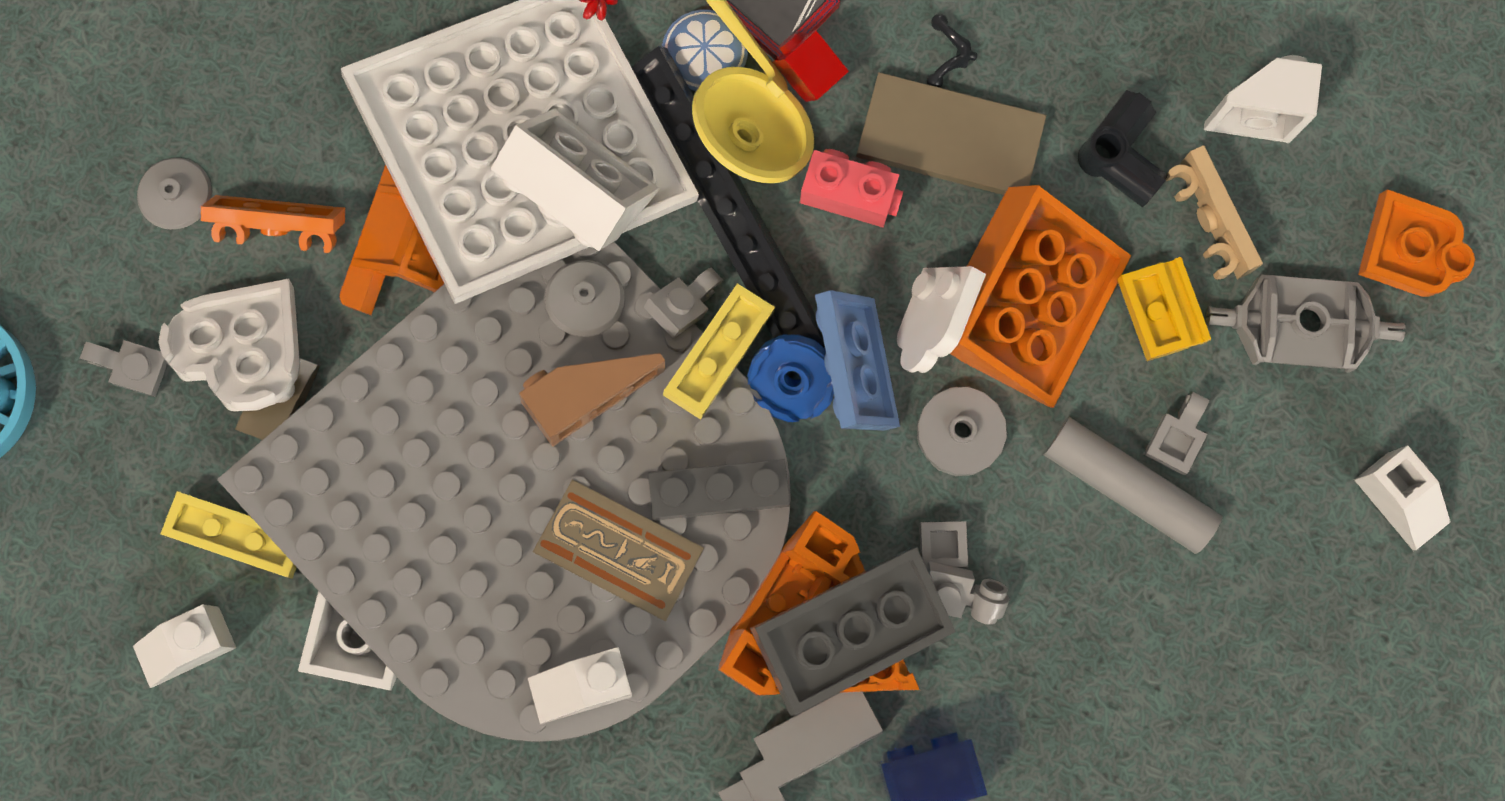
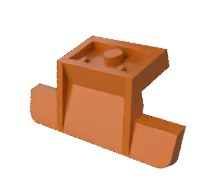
[340,165,444,315]

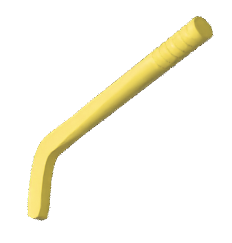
[706,0,788,98]

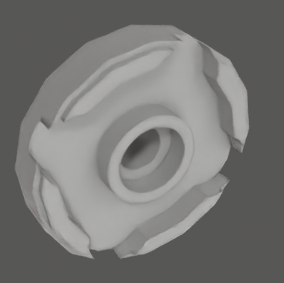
[917,387,1007,476]

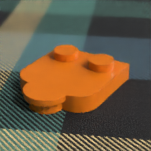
[1358,189,1475,297]

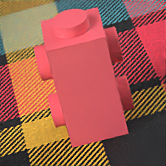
[800,149,904,228]

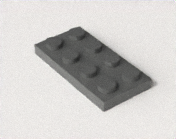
[750,547,956,715]

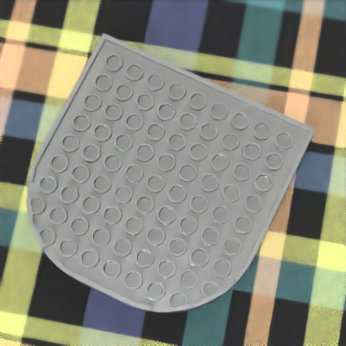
[217,242,791,742]

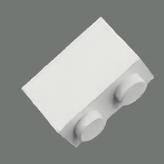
[1204,55,1322,143]
[298,591,412,691]

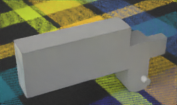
[718,692,883,801]

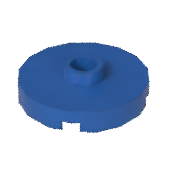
[747,335,834,422]

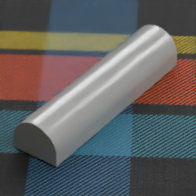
[1043,417,1223,554]

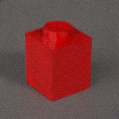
[772,30,849,102]

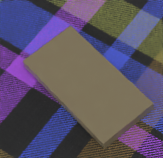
[856,72,1047,195]

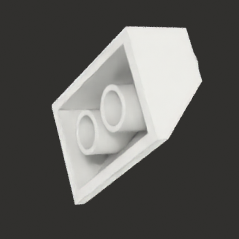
[491,109,659,251]

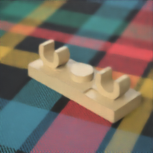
[1166,145,1263,279]

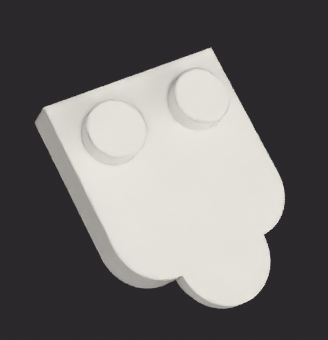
[897,266,986,373]

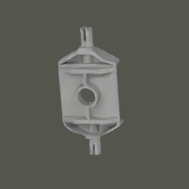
[1206,274,1406,373]

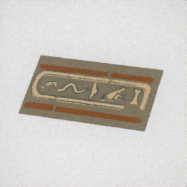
[533,479,704,622]

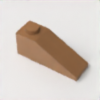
[519,353,665,447]

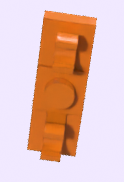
[201,195,345,253]

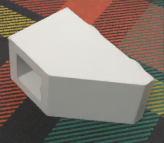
[1354,445,1450,551]

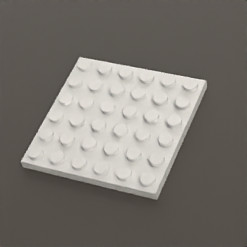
[341,0,699,304]

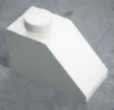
[133,604,236,688]
[528,647,632,724]

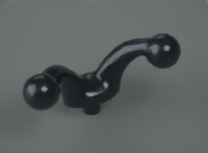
[927,14,977,88]

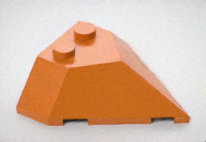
[718,511,920,695]

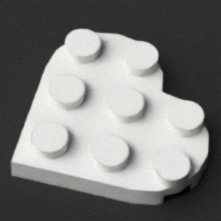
[158,279,300,412]

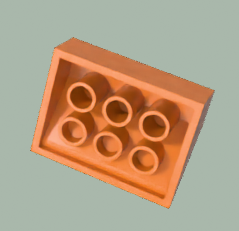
[950,185,1131,408]

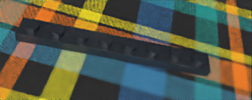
[631,46,825,348]

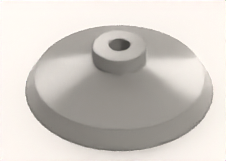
[137,157,212,229]
[544,260,625,337]

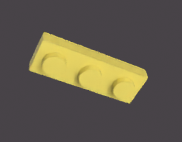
[663,283,775,420]
[160,491,297,579]

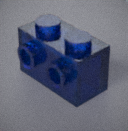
[878,732,988,801]

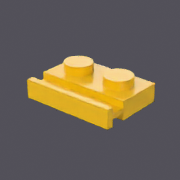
[1117,257,1211,361]

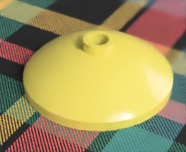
[692,67,814,183]

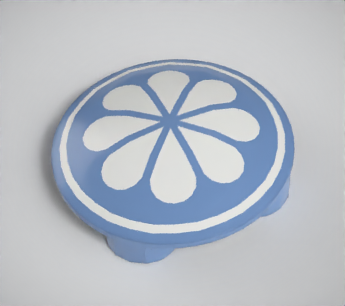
[662,9,748,91]

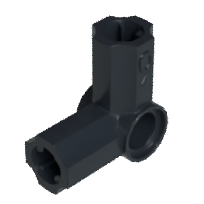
[1078,90,1168,208]

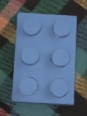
[815,290,900,431]

